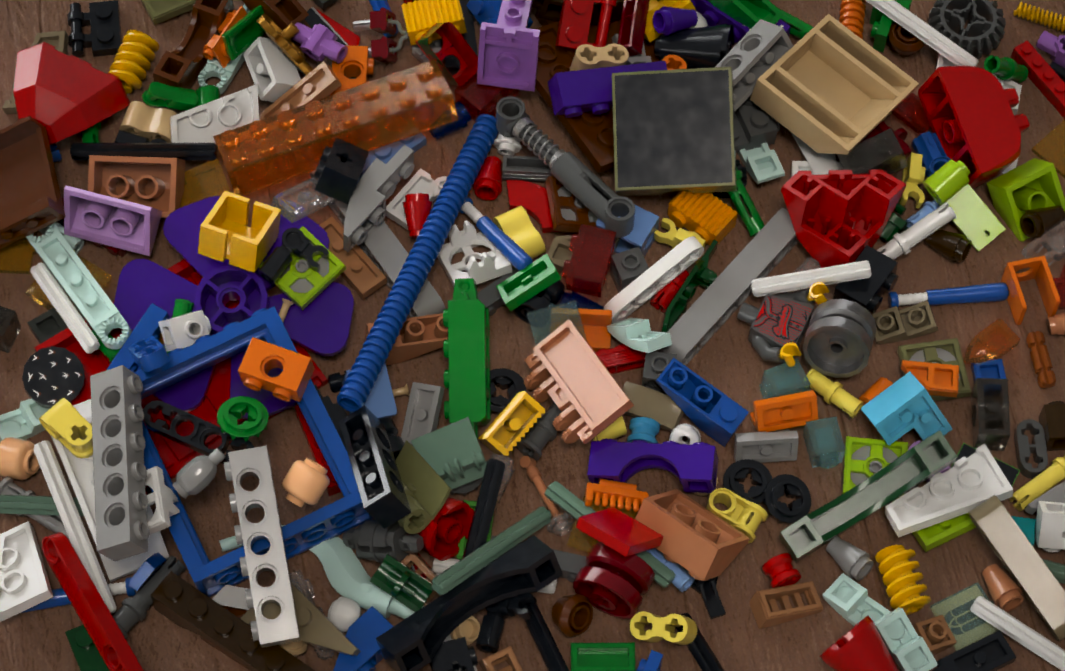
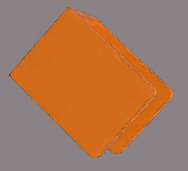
[1001,255,1060,326]

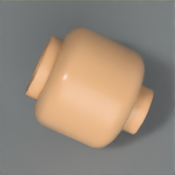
[0,437,40,480]
[282,457,330,508]

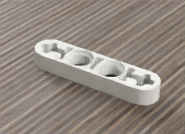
[603,236,705,323]

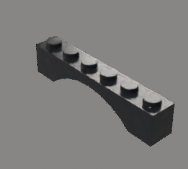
[376,535,563,671]

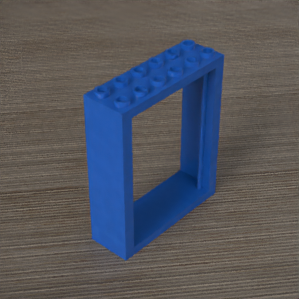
[134,306,373,598]

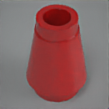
[473,156,502,201]
[402,193,432,238]

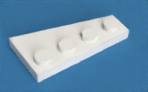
[885,443,1013,538]

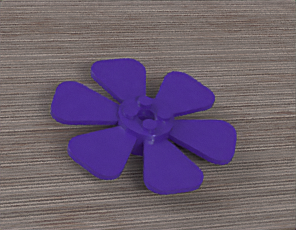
[114,196,354,421]

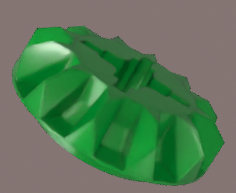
[217,396,269,441]

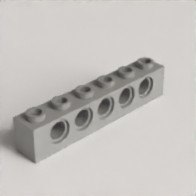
[714,19,794,112]
[90,365,150,561]
[224,445,301,648]

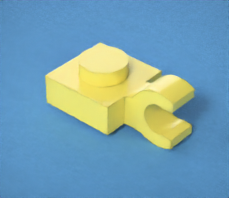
[900,152,926,209]
[654,218,706,263]

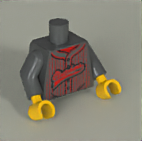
[737,282,830,367]

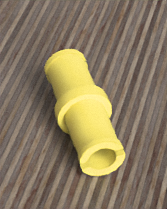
[803,368,864,418]

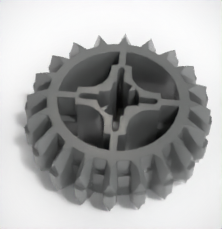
[928,0,1006,60]

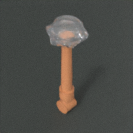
[520,456,576,536]

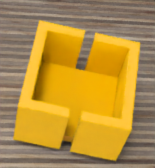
[198,191,281,273]

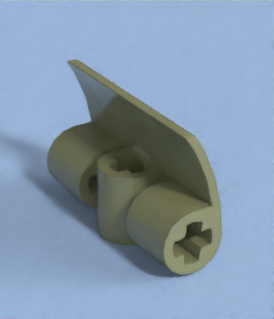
[395,440,451,534]

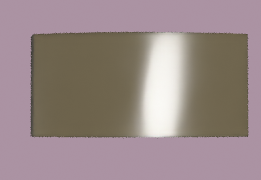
[872,300,939,344]
[622,381,684,431]

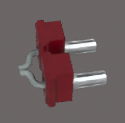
[353,7,408,63]

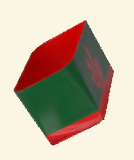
[416,22,478,87]

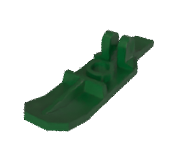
[662,240,718,332]

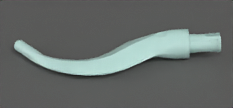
[219,525,424,619]

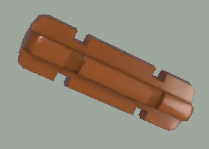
[1026,331,1056,389]

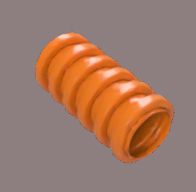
[839,0,867,40]

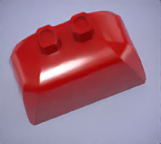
[918,66,1030,189]

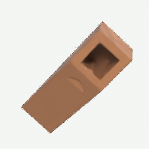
[363,313,448,365]

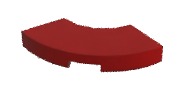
[506,180,561,233]

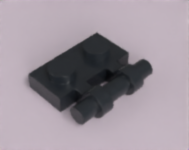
[67,0,122,57]

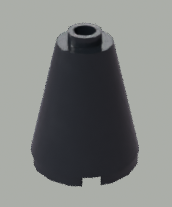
[654,23,735,69]

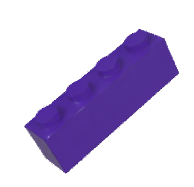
[548,61,667,118]

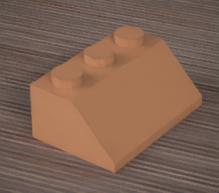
[88,155,185,218]
[635,489,750,581]

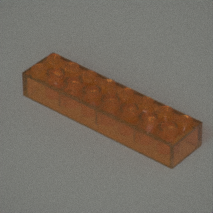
[213,59,459,196]

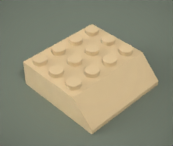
[750,14,919,155]

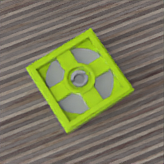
[259,226,346,311]
[842,436,908,502]

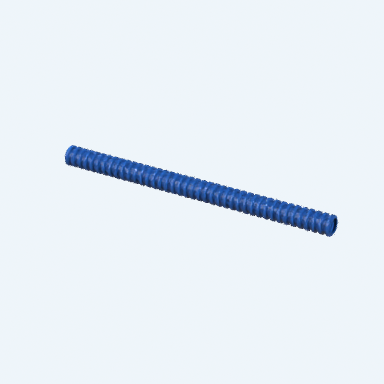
[337,114,498,412]

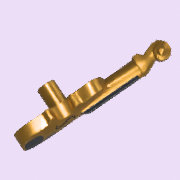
[256,14,313,76]

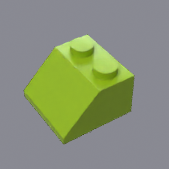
[987,158,1065,242]

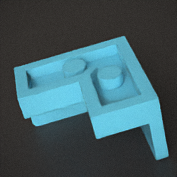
[861,371,953,446]

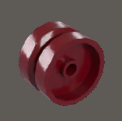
[573,542,655,619]

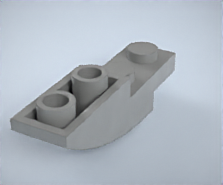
[343,145,415,252]

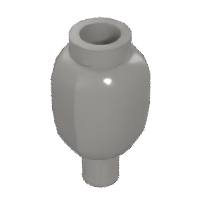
[172,448,226,499]

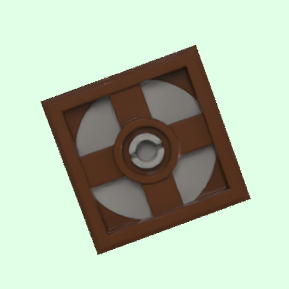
[545,176,609,235]

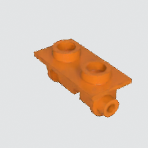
[203,6,247,68]

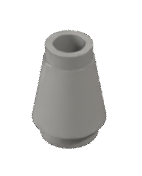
[826,536,874,581]

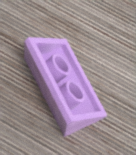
[64,185,162,256]

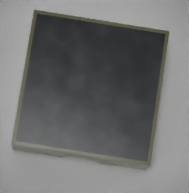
[612,67,737,197]

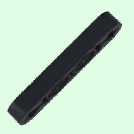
[143,400,254,464]

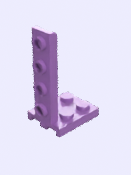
[477,0,540,92]

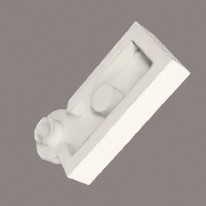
[386,168,447,230]

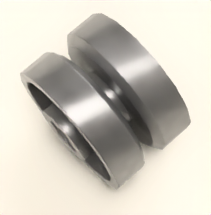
[802,299,877,378]

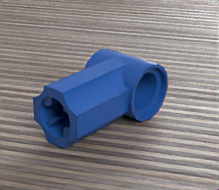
[911,131,950,179]

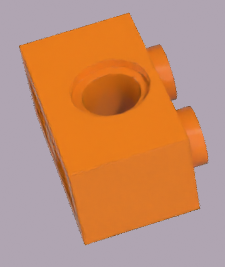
[330,45,374,111]
[238,337,315,402]

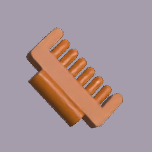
[585,478,649,512]

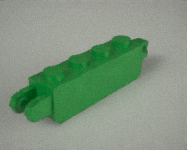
[443,278,491,442]

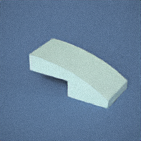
[738,142,785,184]
[607,317,672,353]
[0,399,50,442]
[822,573,891,626]
[874,607,938,671]

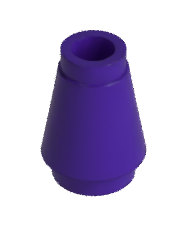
[653,7,698,36]

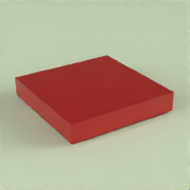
[576,507,664,557]

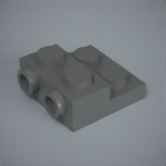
[733,94,780,153]

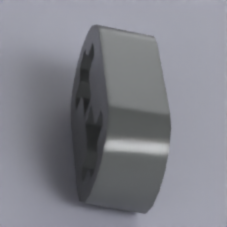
[1014,419,1048,479]

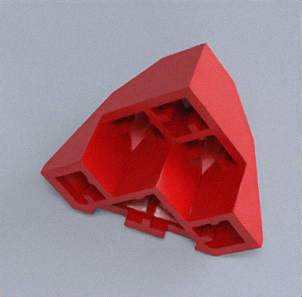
[13,42,130,144]
[781,169,906,268]

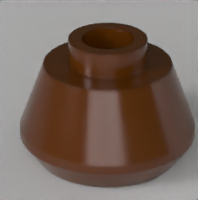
[888,22,926,56]
[552,594,593,637]

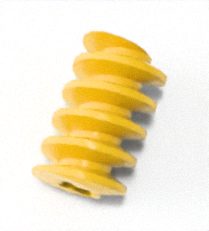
[109,30,159,94]
[875,545,931,615]

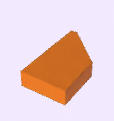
[901,360,959,398]

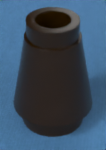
[1020,205,1065,238]
[925,229,972,263]

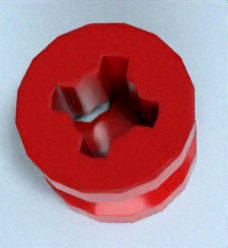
[762,553,801,588]

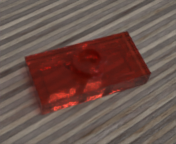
[891,93,931,135]

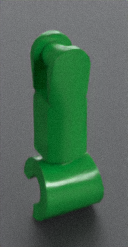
[142,82,220,111]

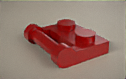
[555,0,617,50]

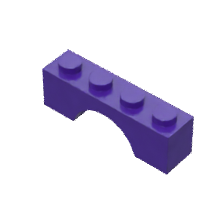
[587,439,719,493]

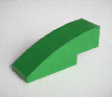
[707,0,784,28]

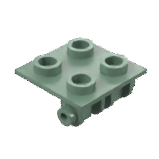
[411,417,487,490]

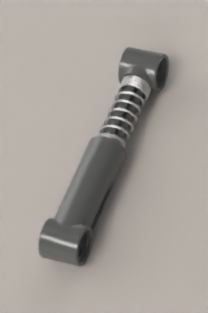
[496,96,635,238]

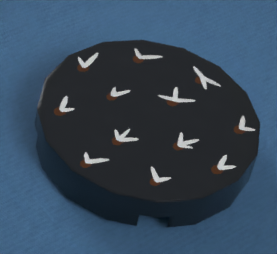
[22,346,85,408]

